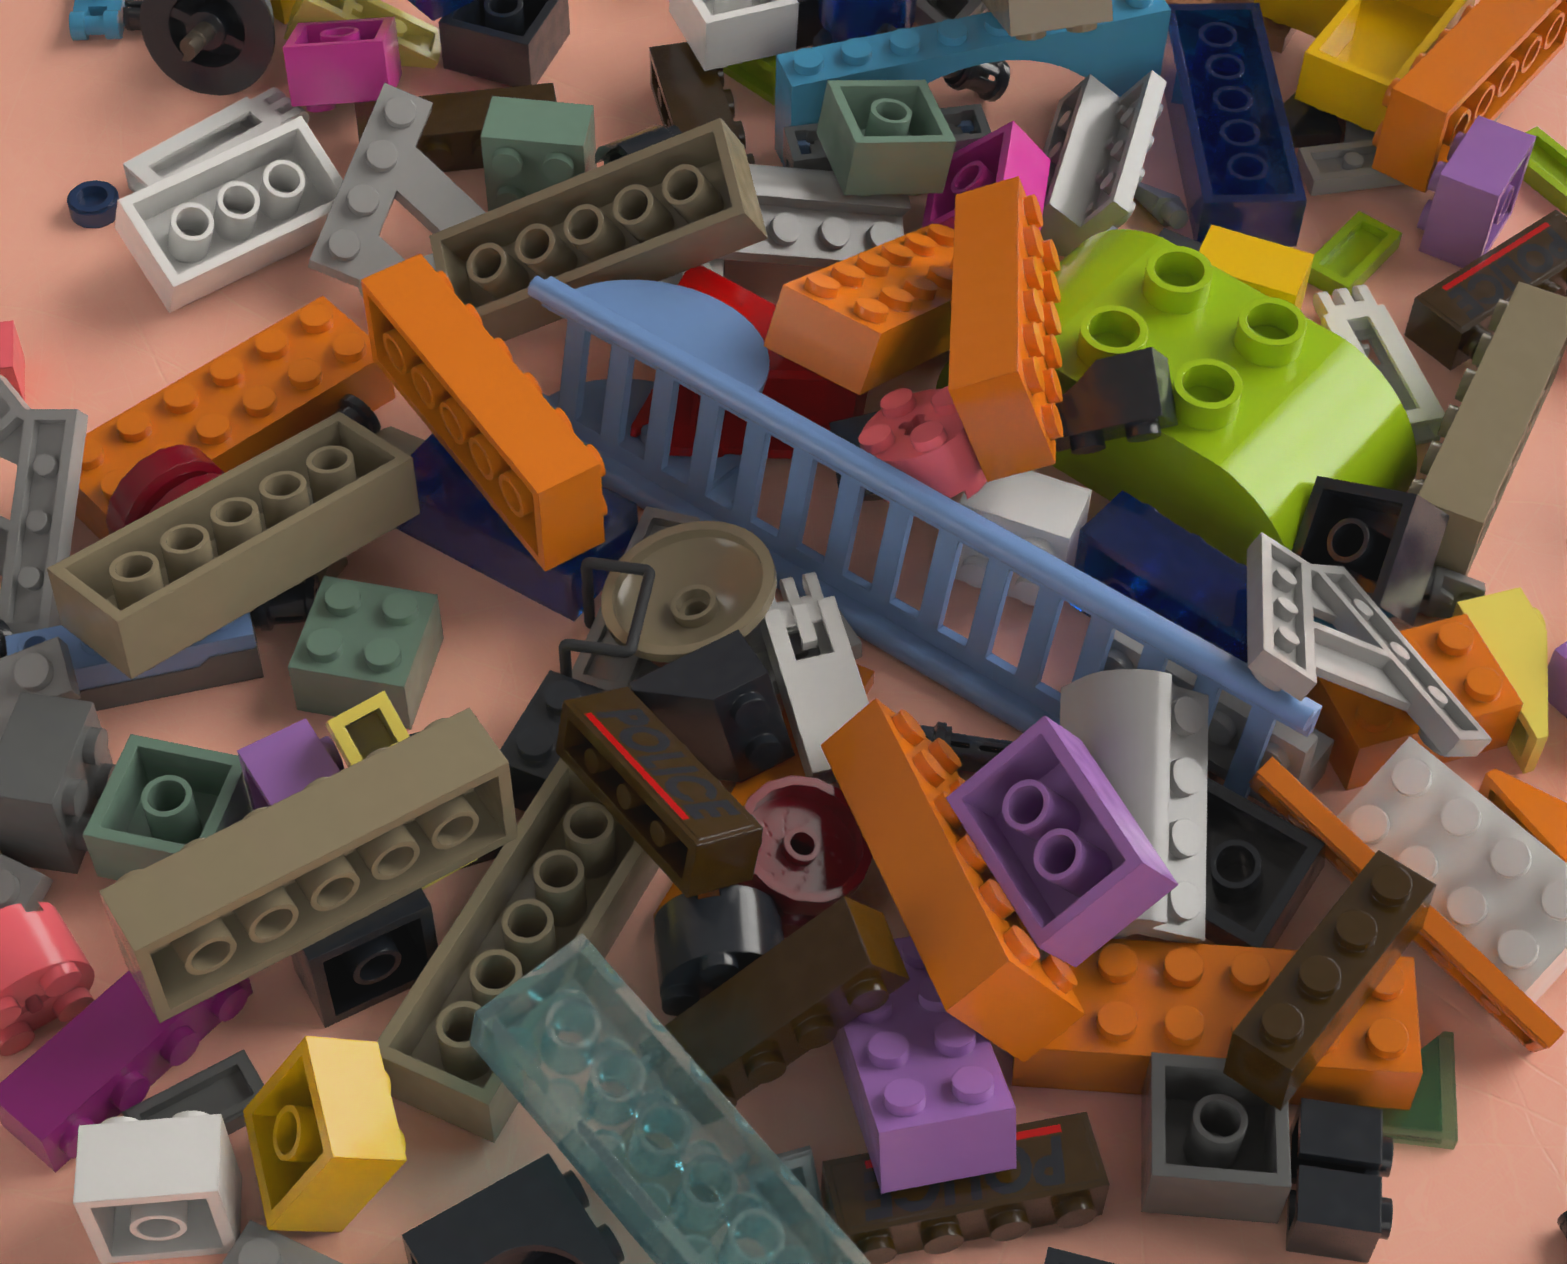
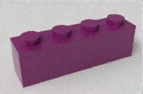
[0,971,253,1173]

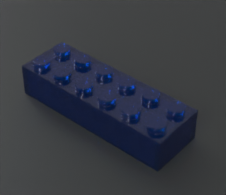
[1161,3,1307,247]

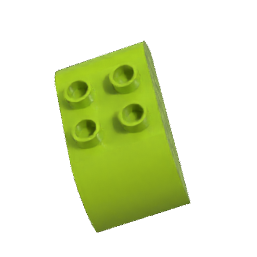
[936,229,1417,579]

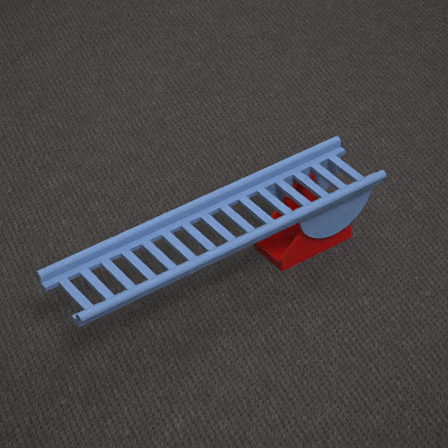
[527,265,1323,799]

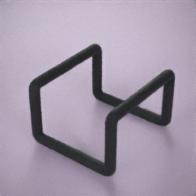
[559,557,655,678]

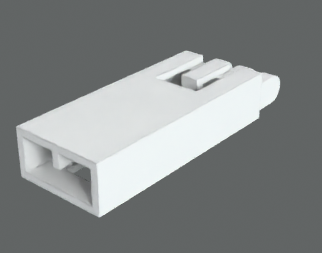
[123,87,310,192]
[1313,284,1445,445]
[760,572,869,784]

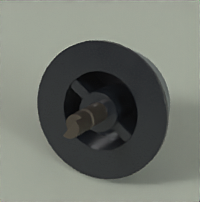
[140,0,275,96]

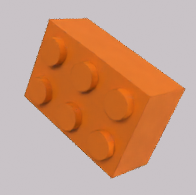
[1306,613,1523,791]

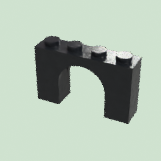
[402,1153,625,1264]

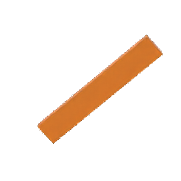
[1249,756,1565,1052]

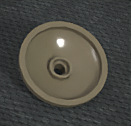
[601,521,777,663]

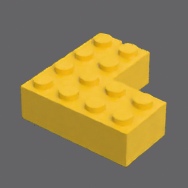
[1252,0,1475,132]

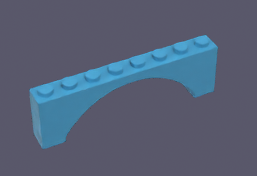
[775,0,1171,165]

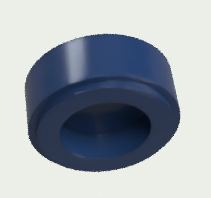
[67,180,120,228]

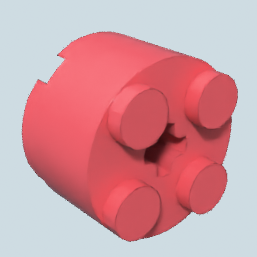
[858,386,987,517]
[0,902,95,1056]

